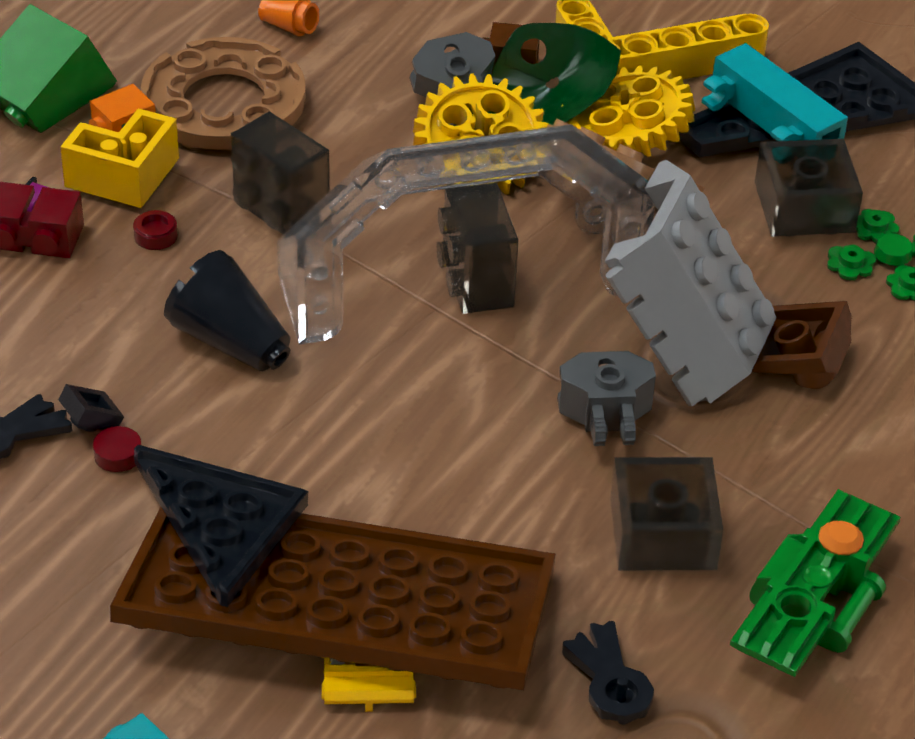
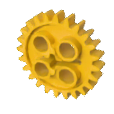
[562,66,695,157]
[413,73,549,197]

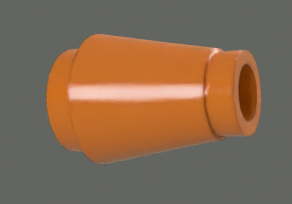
[258,0,319,36]

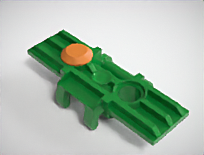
[730,489,901,677]

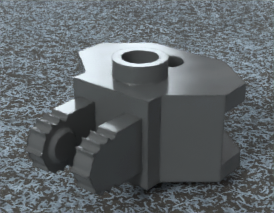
[409,32,495,126]
[557,351,656,446]

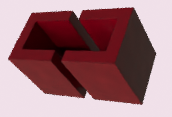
[0,182,84,259]

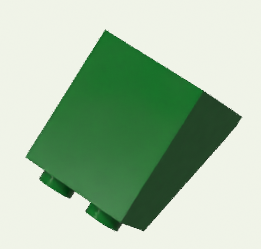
[0,4,117,133]

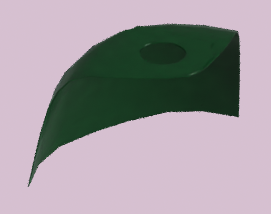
[488,23,621,125]

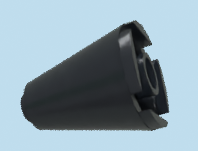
[164,250,291,371]

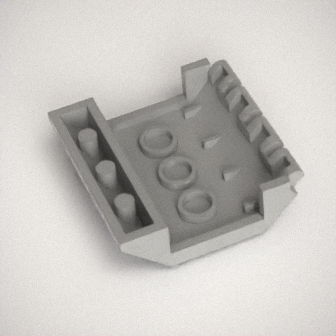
[605,160,776,406]

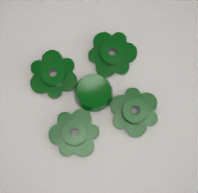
[827,209,915,301]

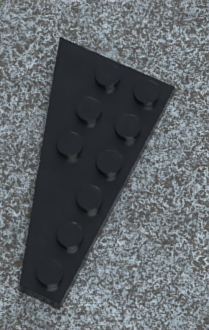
[679,42,915,157]

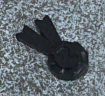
[0,394,73,459]
[562,621,654,725]

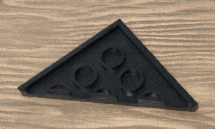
[134,445,309,607]

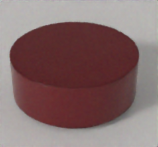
[133,210,178,250]
[93,426,141,472]

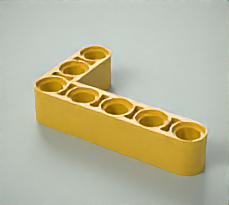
[555,0,769,79]

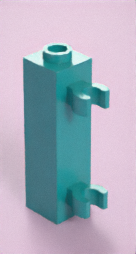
[701,43,848,165]

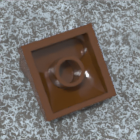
[752,301,852,389]

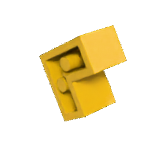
[60,108,179,208]

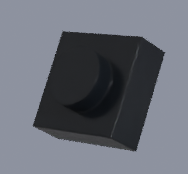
[58,384,124,432]

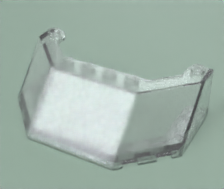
[277,124,655,345]

